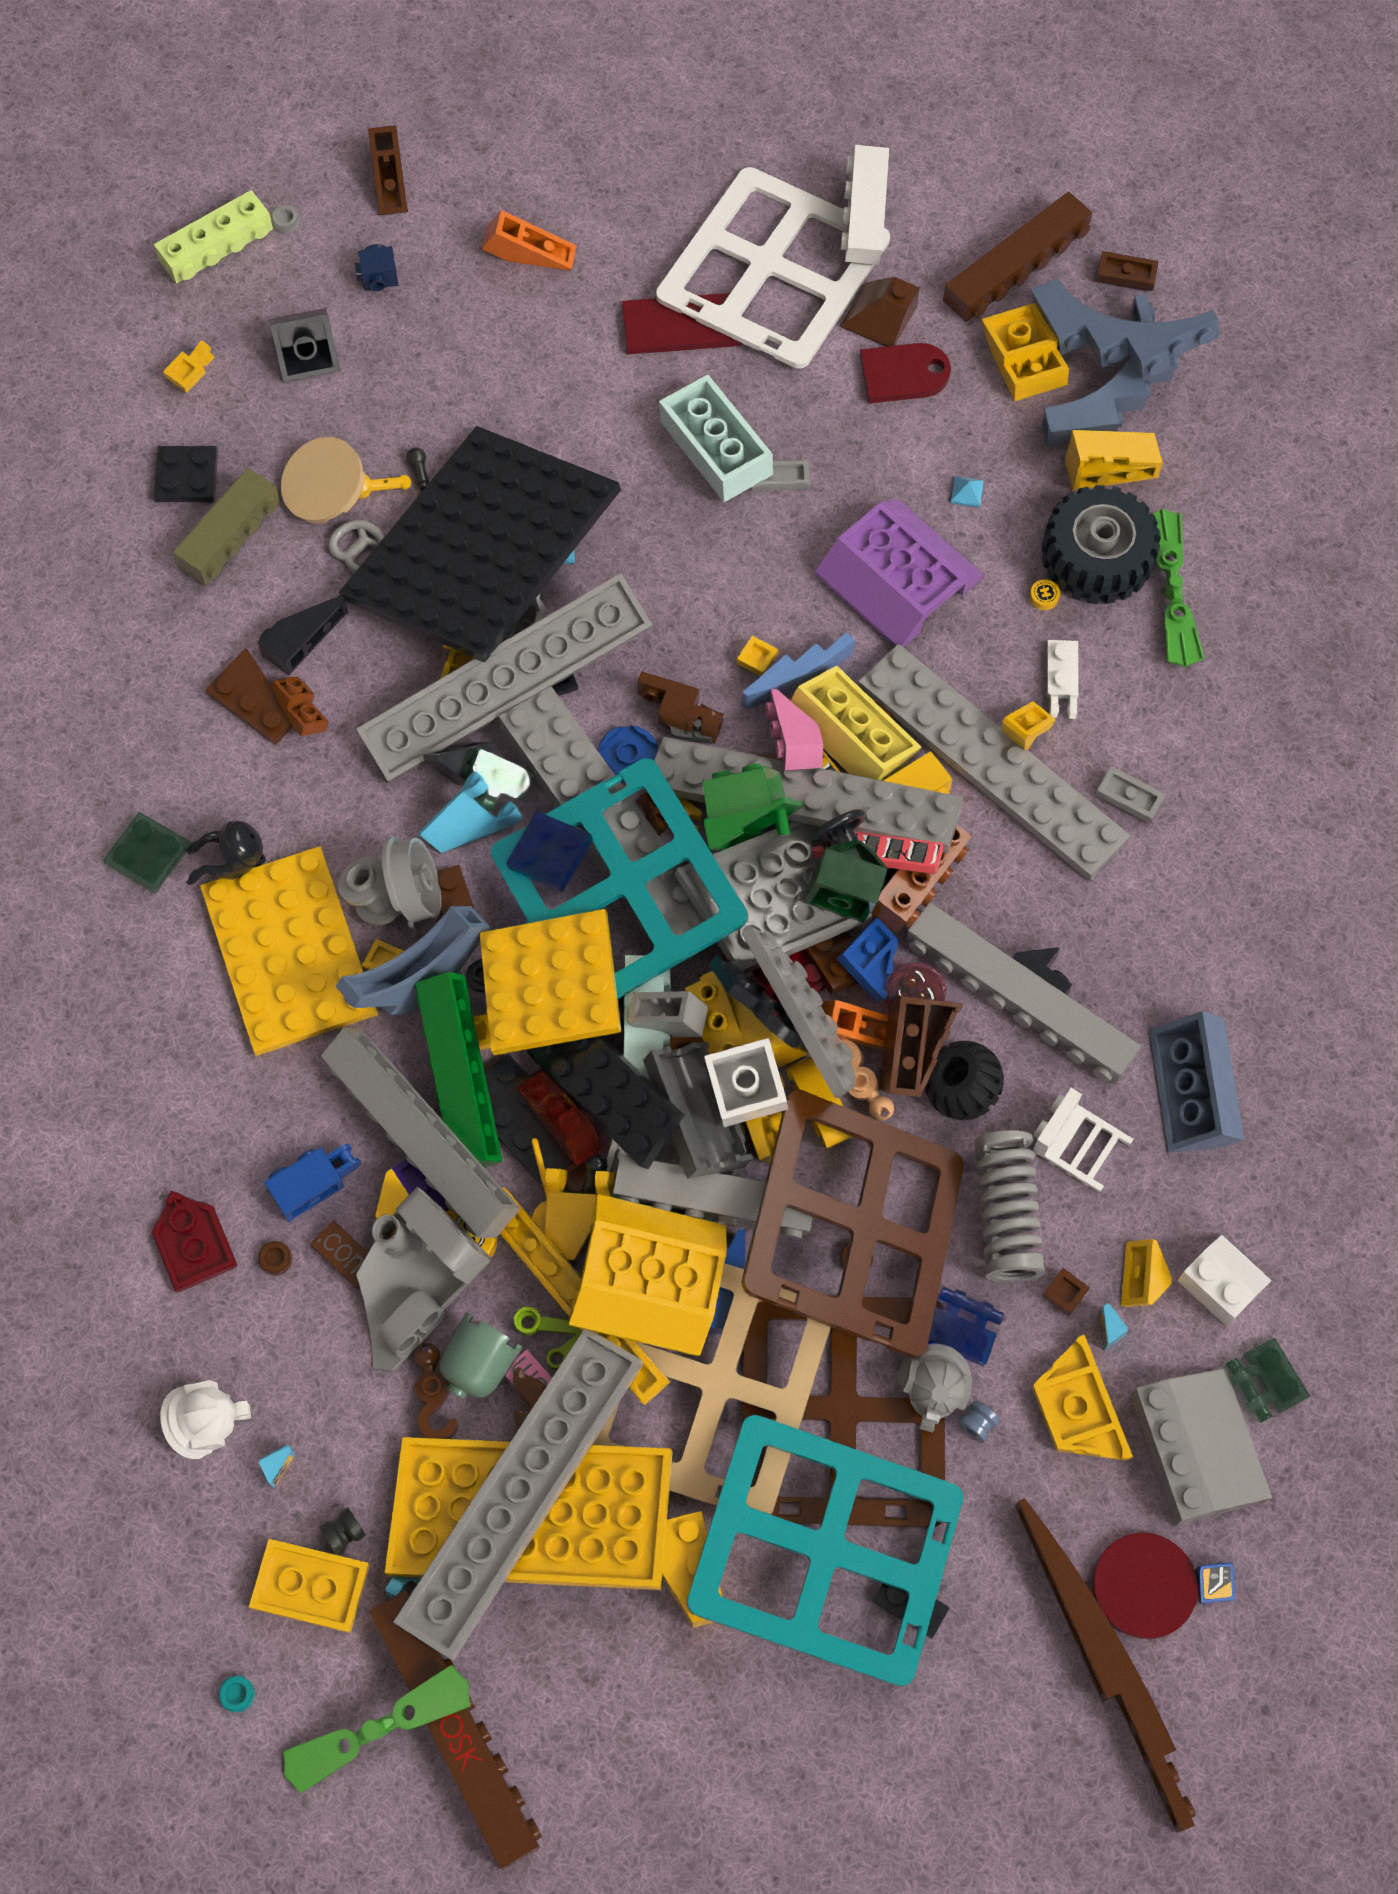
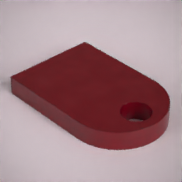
[860,343,951,404]

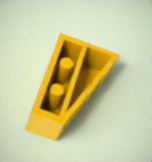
[1065,430,1163,491]
[662,1511,723,1628]

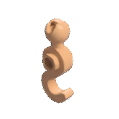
[841,1039,894,1121]

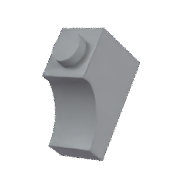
[627,991,708,1037]

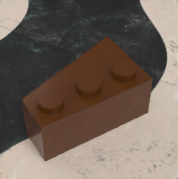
[879,994,963,1097]

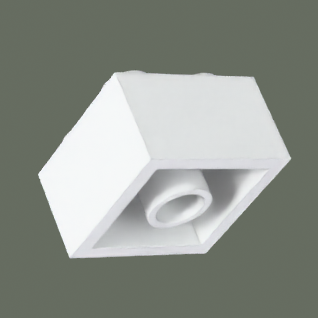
[704,1038,788,1127]

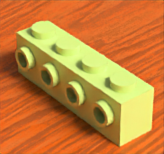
[154,190,273,284]

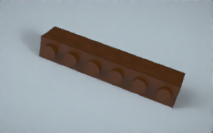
[943,191,1093,322]

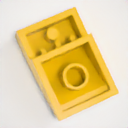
[981,303,1069,402]

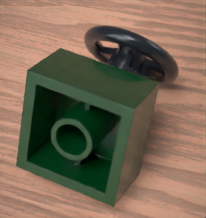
[803,809,887,923]

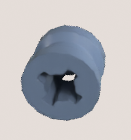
[957,1400,1001,1443]

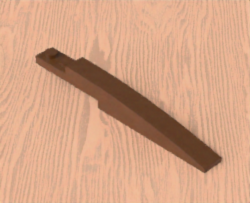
[1015,1498,1196,1833]

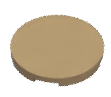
[281,437,365,524]

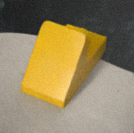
[1002,701,1056,750]

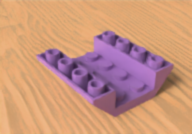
[815,500,984,647]

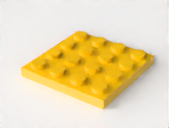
[480,909,621,1055]

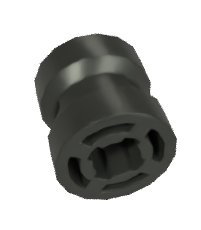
[319,1507,367,1555]

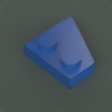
[836,917,898,1004]

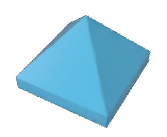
[951,476,984,508]

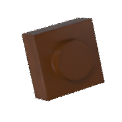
[1042,1268,1090,1316]

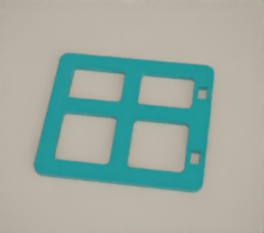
[491,758,748,999]

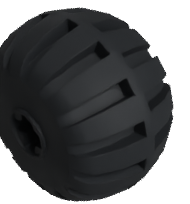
[925,1040,1004,1120]

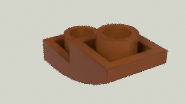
[272,676,329,736]

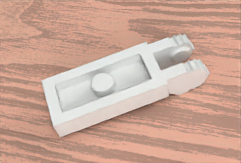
[1047,640,1078,719]

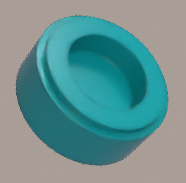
[219,1676,255,1713]

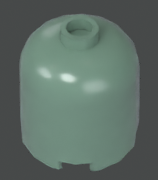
[439,1312,523,1399]

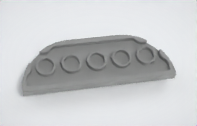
[742,927,856,1098]

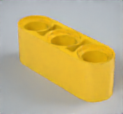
[785,1056,853,1149]

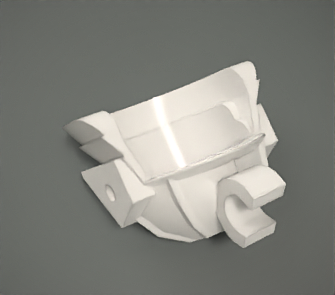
[160,1380,251,1459]

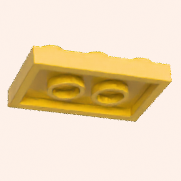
[249,1539,370,1634]

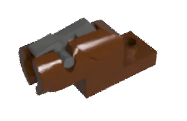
[637,671,724,744]

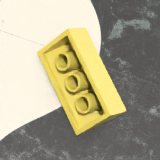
[791,666,921,781]

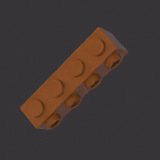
[870,825,972,934]

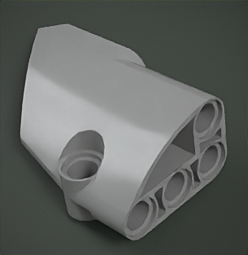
[356,1187,492,1371]

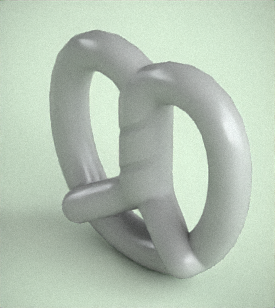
[328,520,385,573]

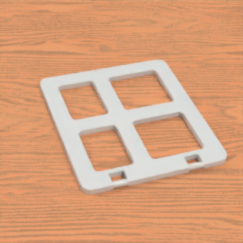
[656,167,890,369]

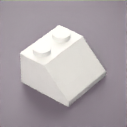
[1178,1235,1272,1327]

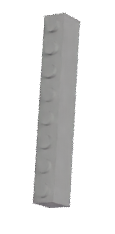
[906,903,1142,1085]
[321,1027,520,1238]

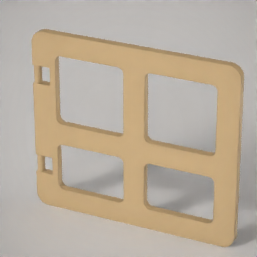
[592,1263,831,1515]

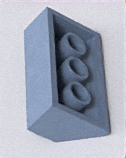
[1150,1011,1245,1152]

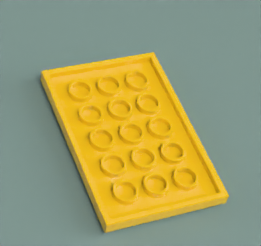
[200,846,378,1056]

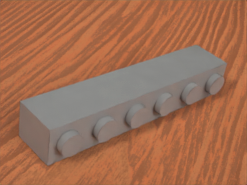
[613,1154,813,1239]

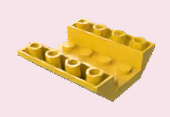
[568,1194,727,1356]

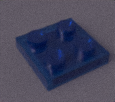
[506,811,593,892]

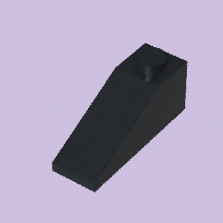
[258,595,348,675]

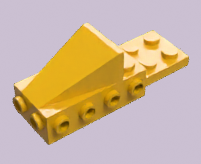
[685,972,809,1164]

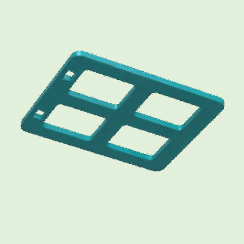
[687,1415,964,1687]

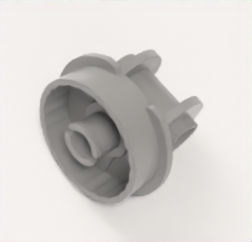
[338,836,441,930]

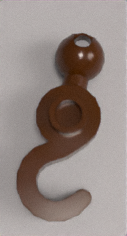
[414,1343,459,1439]

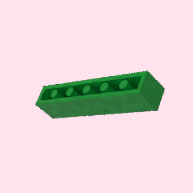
[415,972,503,1168]

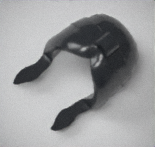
[186,821,266,885]

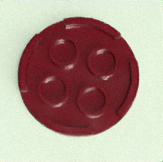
[1093,1533,1198,1640]

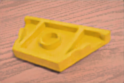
[1032,1335,1133,1461]

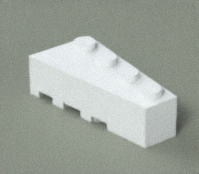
[841,145,889,265]

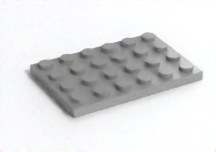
[675,822,886,974]

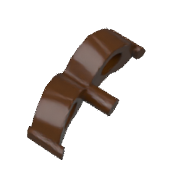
[636,793,667,836]

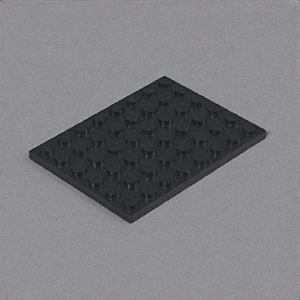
[339,426,621,663]

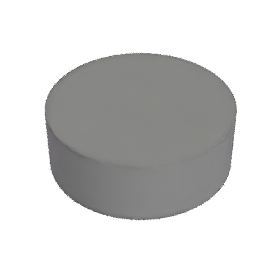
[271,205,300,234]

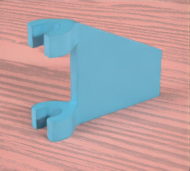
[418,770,523,853]

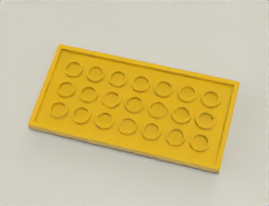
[385,1437,673,1590]

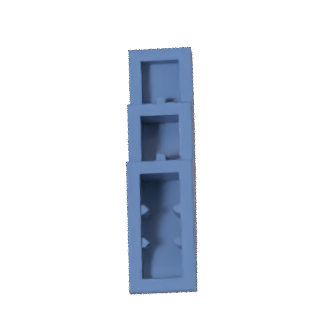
[742,632,855,709]

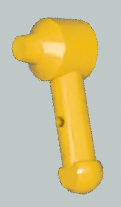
[358,474,411,499]

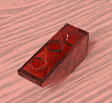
[517,1070,603,1166]

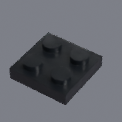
[154,446,218,502]

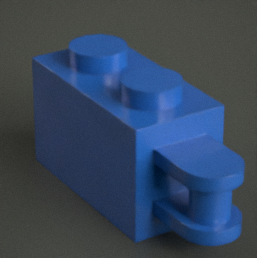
[264,1144,361,1222]

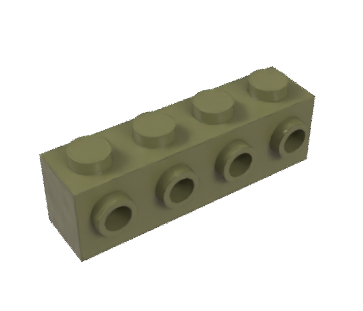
[172,467,280,586]

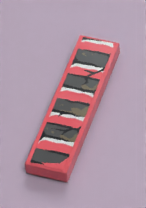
[812,831,943,874]

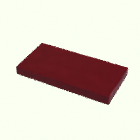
[622,293,742,355]

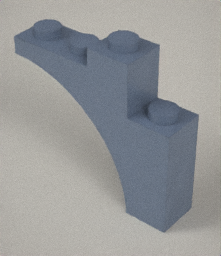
[336,906,490,1015]

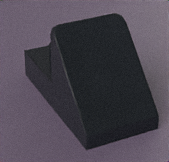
[423,742,493,785]
[1013,947,1072,996]

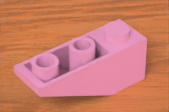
[765,689,823,771]

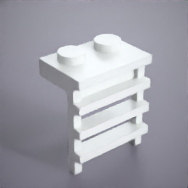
[1033,1088,1133,1193]

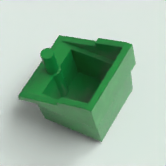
[703,764,803,851]

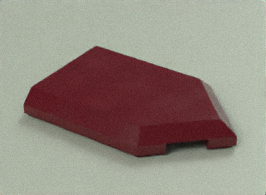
[152,1191,238,1292]

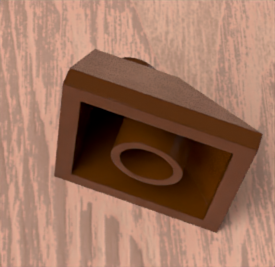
[841,276,920,347]

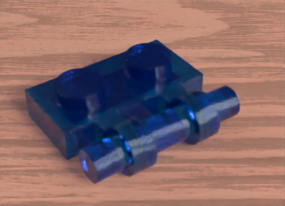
[928,1286,1004,1366]

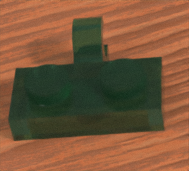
[465,748,534,812]

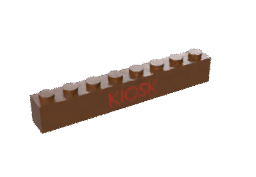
[369,1590,542,1870]

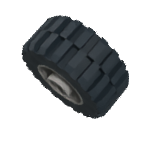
[1041,485,1161,604]

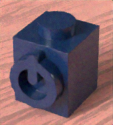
[354,244,398,291]

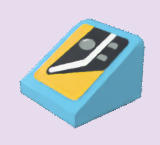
[1100,1303,1128,1350]
[259,1445,295,1488]

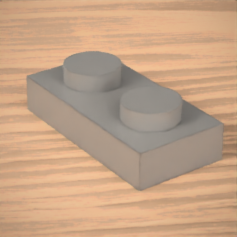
[1095,766,1166,824]

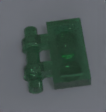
[1226,1338,1310,1423]

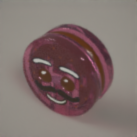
[886,962,946,1009]

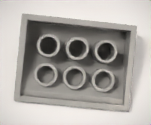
[1130,1368,1272,1527]

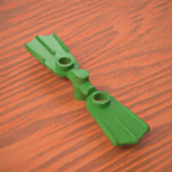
[1153,508,1204,668]
[283,1665,470,1793]

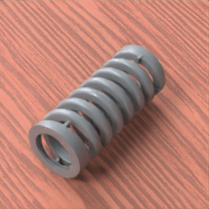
[975,1130,1045,1282]

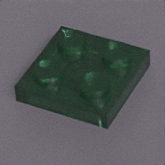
[103,812,191,894]

